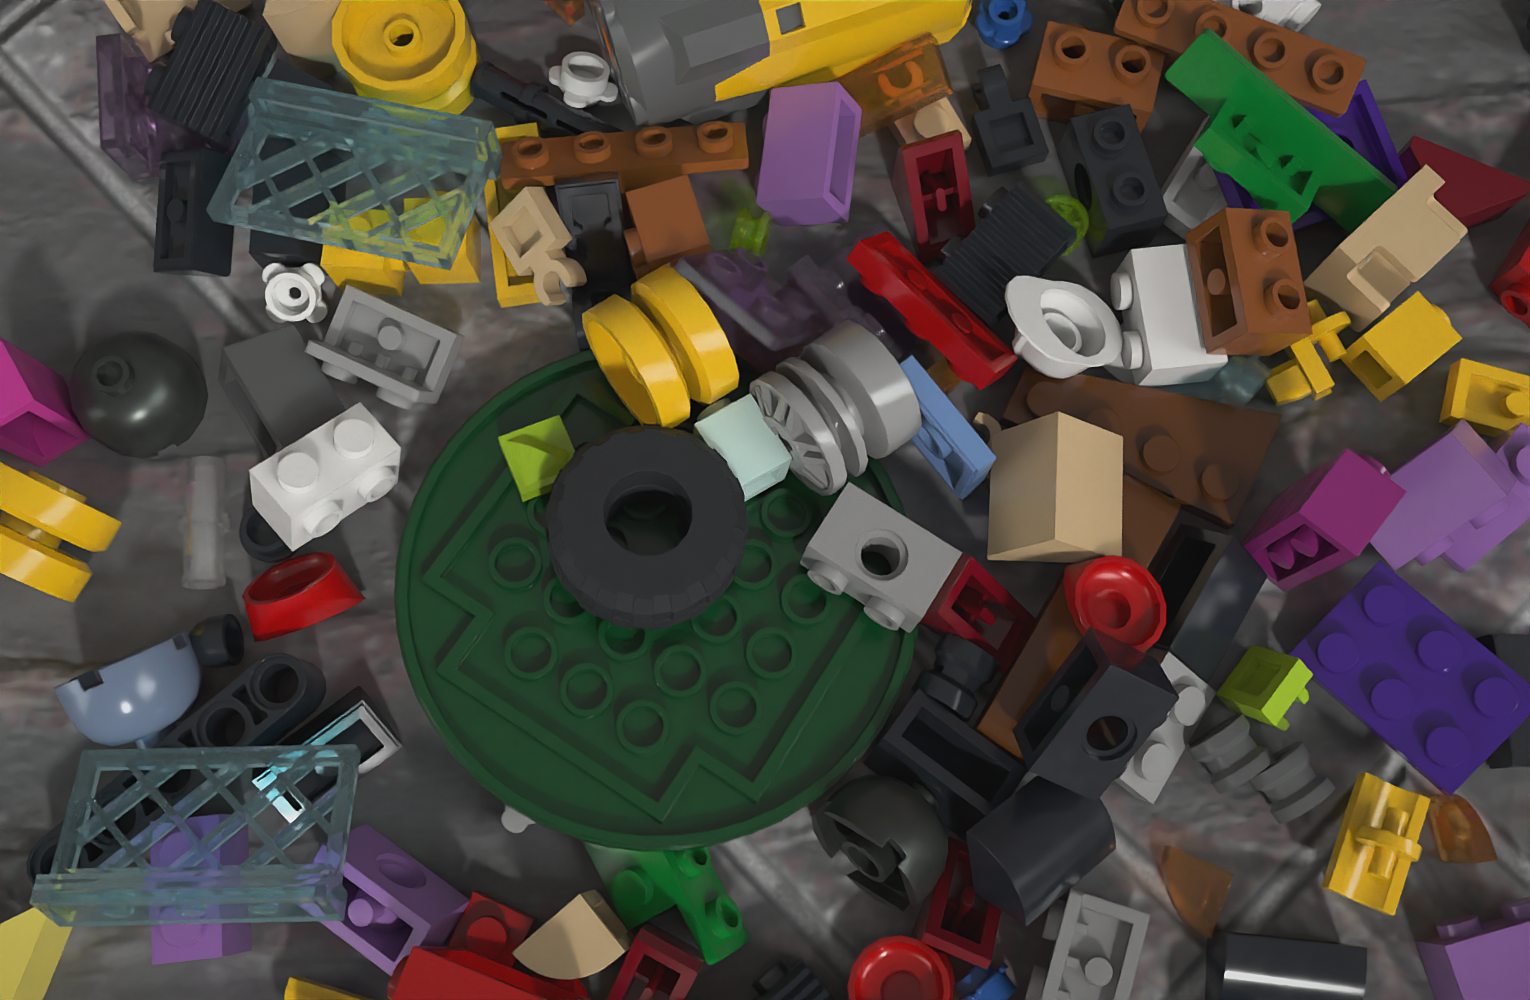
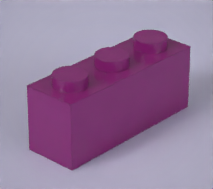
[1240,448,1407,592]

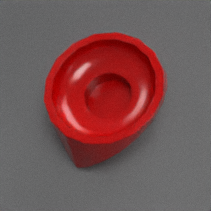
[242,551,366,642]
[1063,555,1166,653]
[847,935,955,1000]

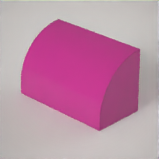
[0,337,91,468]

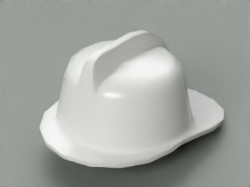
[1005,276,1123,379]

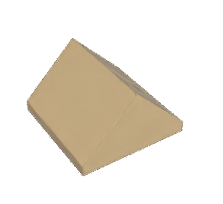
[987,411,1123,563]

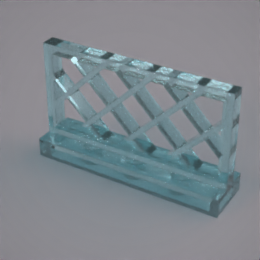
[206,77,503,270]
[29,744,361,927]

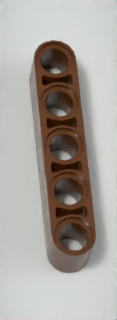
[972,471,1181,774]

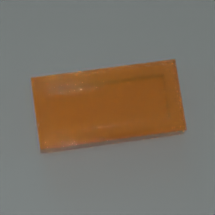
[832,32,954,139]

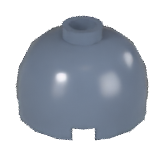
[53,631,202,752]

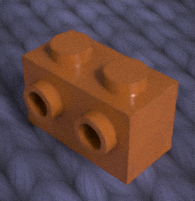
[1026,21,1165,134]
[623,174,715,299]
[1185,207,1313,356]

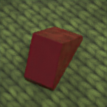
[891,129,976,264]
[1397,135,1530,230]
[919,553,1036,674]
[911,837,1001,970]
[607,922,705,1000]

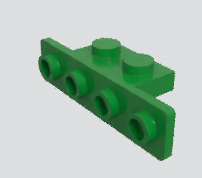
[1165,28,1398,232]
[583,841,749,965]

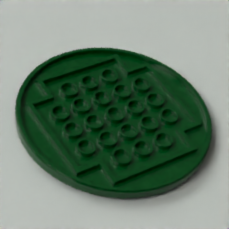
[394,349,919,852]

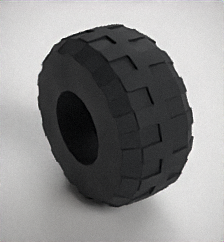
[545,424,748,630]

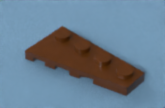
[999,363,1282,530]

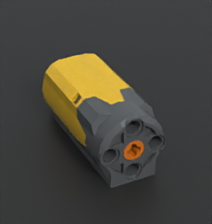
[587,0,972,127]

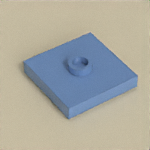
[899,355,997,501]

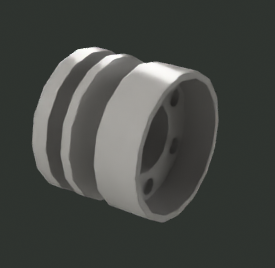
[749,320,922,496]

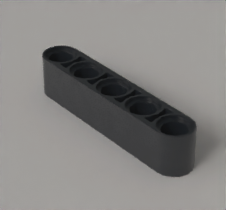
[26,653,326,896]

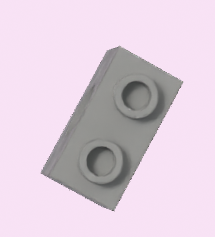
[800,482,962,633]

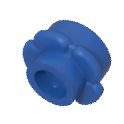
[975,0,1033,49]
[954,963,1017,1000]

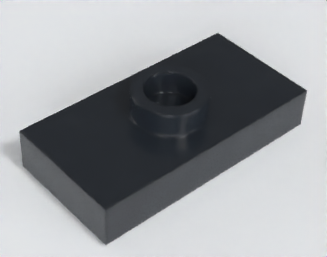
[555,172,634,299]

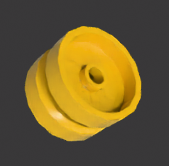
[332,0,481,131]
[582,265,739,428]
[0,462,123,603]

